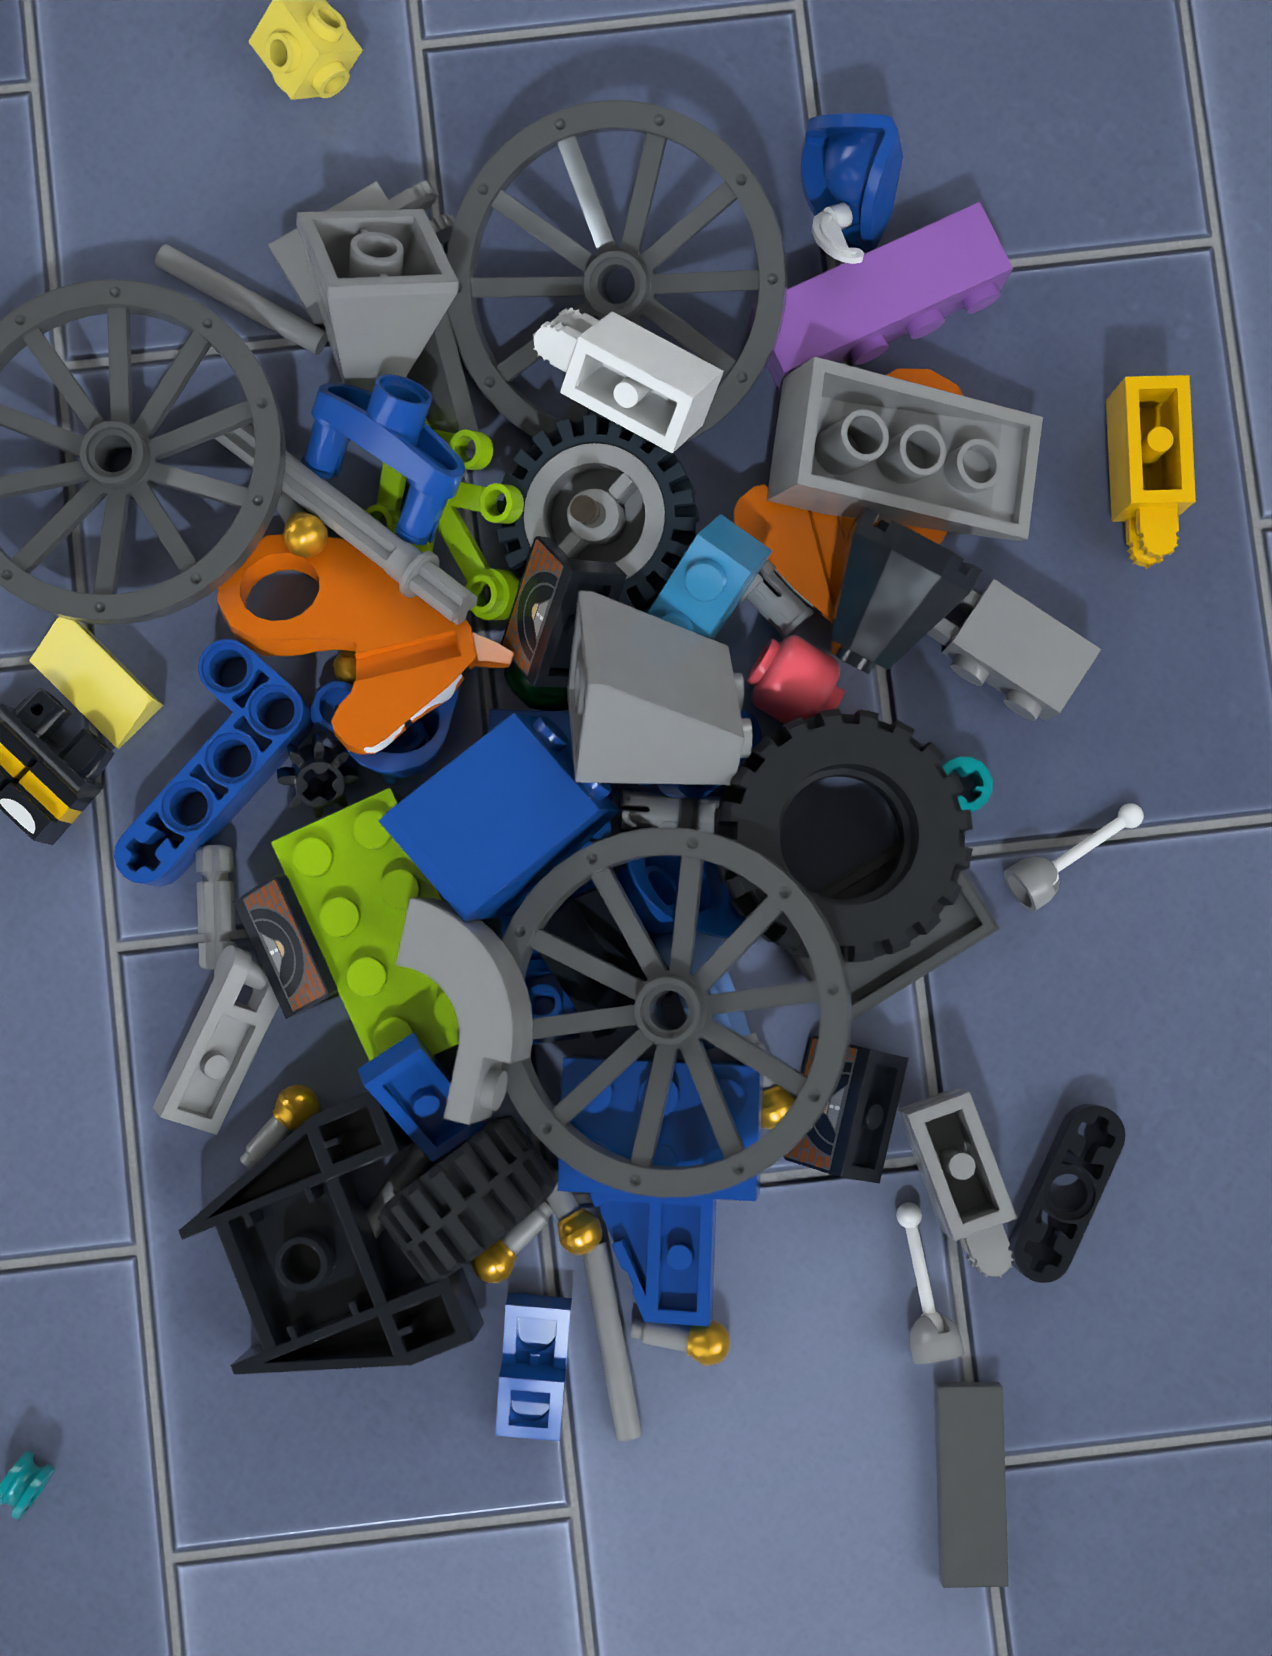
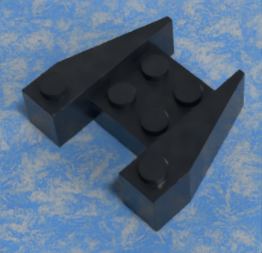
[178,1091,484,1375]

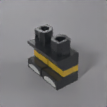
[0,688,115,845]

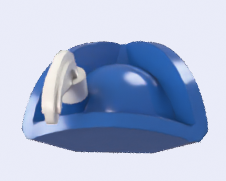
[801,113,903,264]

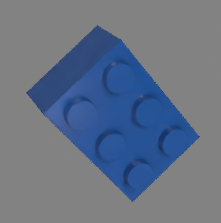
[557,1055,764,1201]

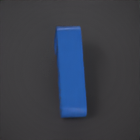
[114,639,313,887]

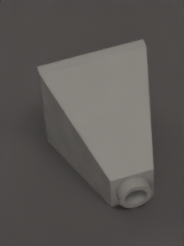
[296,209,459,392]

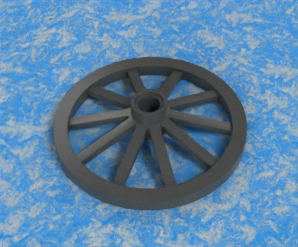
[447,100,788,445]
[0,280,286,625]
[501,827,852,1198]

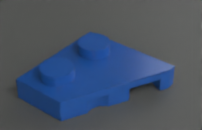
[590,1193,717,1326]

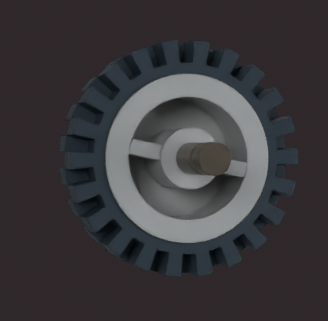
[497,414,699,611]

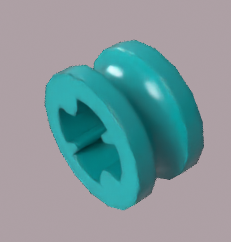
[942,756,993,813]
[0,1450,55,1521]

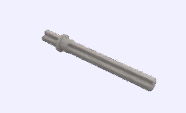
[214,407,478,625]

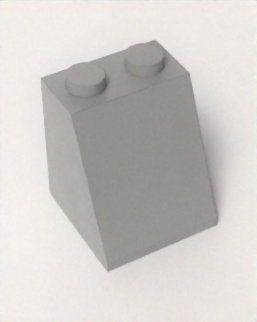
[567,591,752,785]

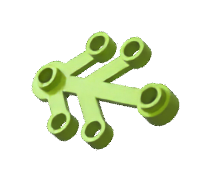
[366,419,524,620]

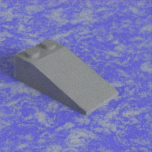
[767,357,1043,542]

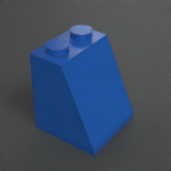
[379,713,620,921]

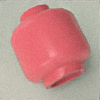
[746,635,845,724]

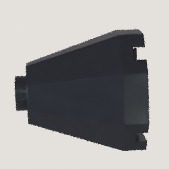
[829,508,983,674]

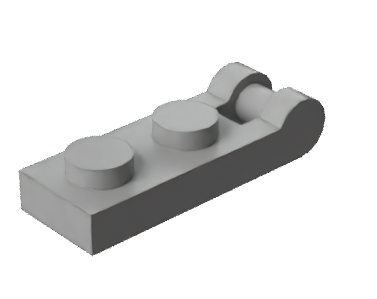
[152,945,279,1135]

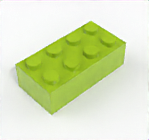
[271,788,459,1061]

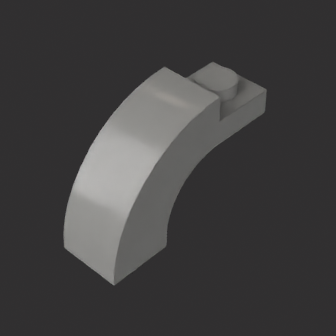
[396,898,533,1125]

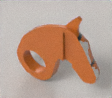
[733,368,964,655]
[217,534,514,755]

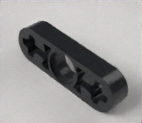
[1008,1104,1126,1283]

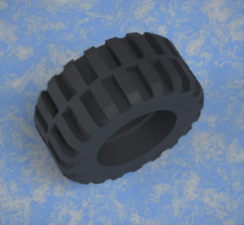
[714,709,973,963]

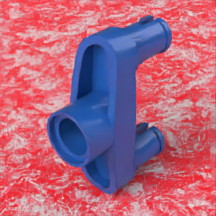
[301,374,465,545]

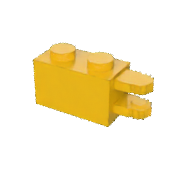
[1106,375,1196,569]

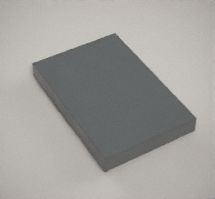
[790,840,1000,1020]

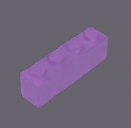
[748,202,1013,392]

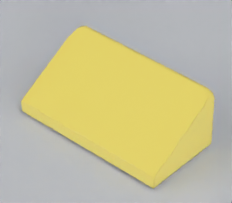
[29,617,164,749]

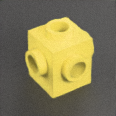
[248,0,363,100]

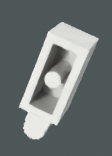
[533,307,724,453]

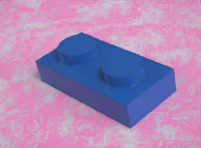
[358,1032,486,1162]

